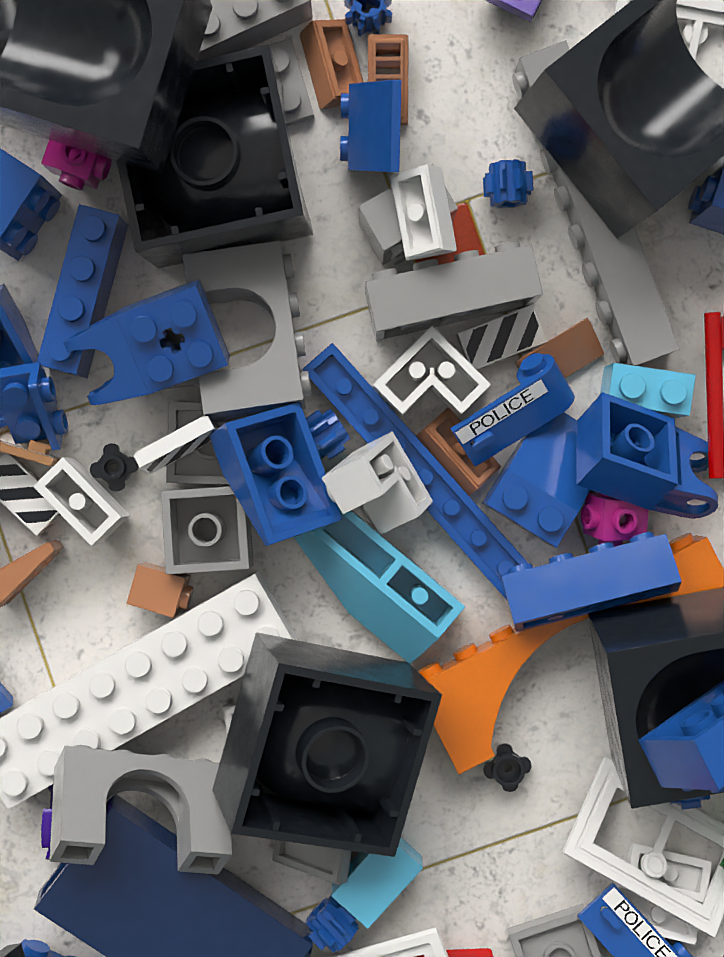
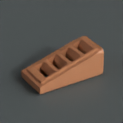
[368,34,409,125]
[0,540,64,607]

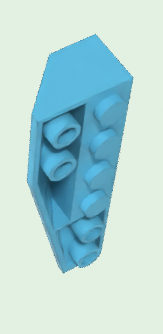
[294,505,465,664]

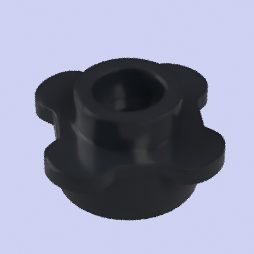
[90,443,139,491]
[483,743,532,792]

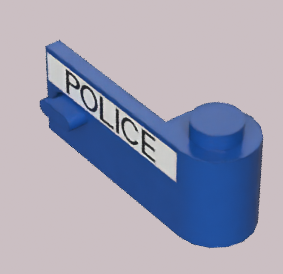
[450,353,575,467]
[577,882,693,957]

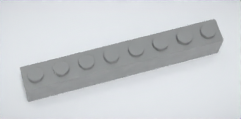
[512,40,680,366]

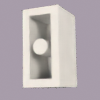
[33,457,130,546]

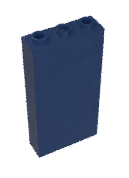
[34,794,313,957]

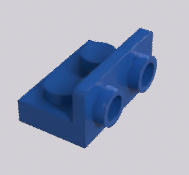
[0,362,68,451]

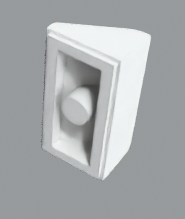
[390,164,457,261]

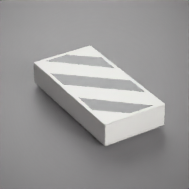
[457,304,547,370]
[134,415,218,474]
[0,453,60,536]

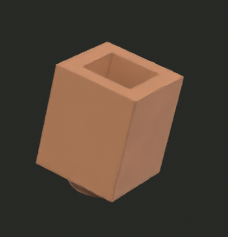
[126,562,194,618]

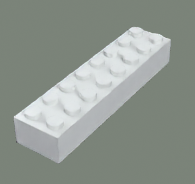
[0,570,298,809]

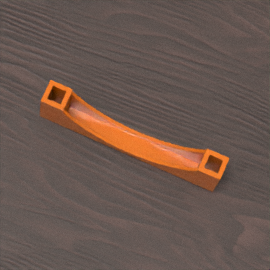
[418,533,724,774]

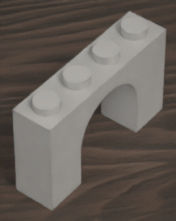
[182,241,312,422]
[50,745,232,874]

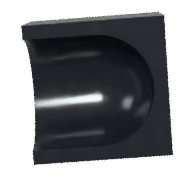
[0,0,213,174]
[514,0,724,239]
[116,44,314,269]
[588,587,724,809]
[212,632,442,857]

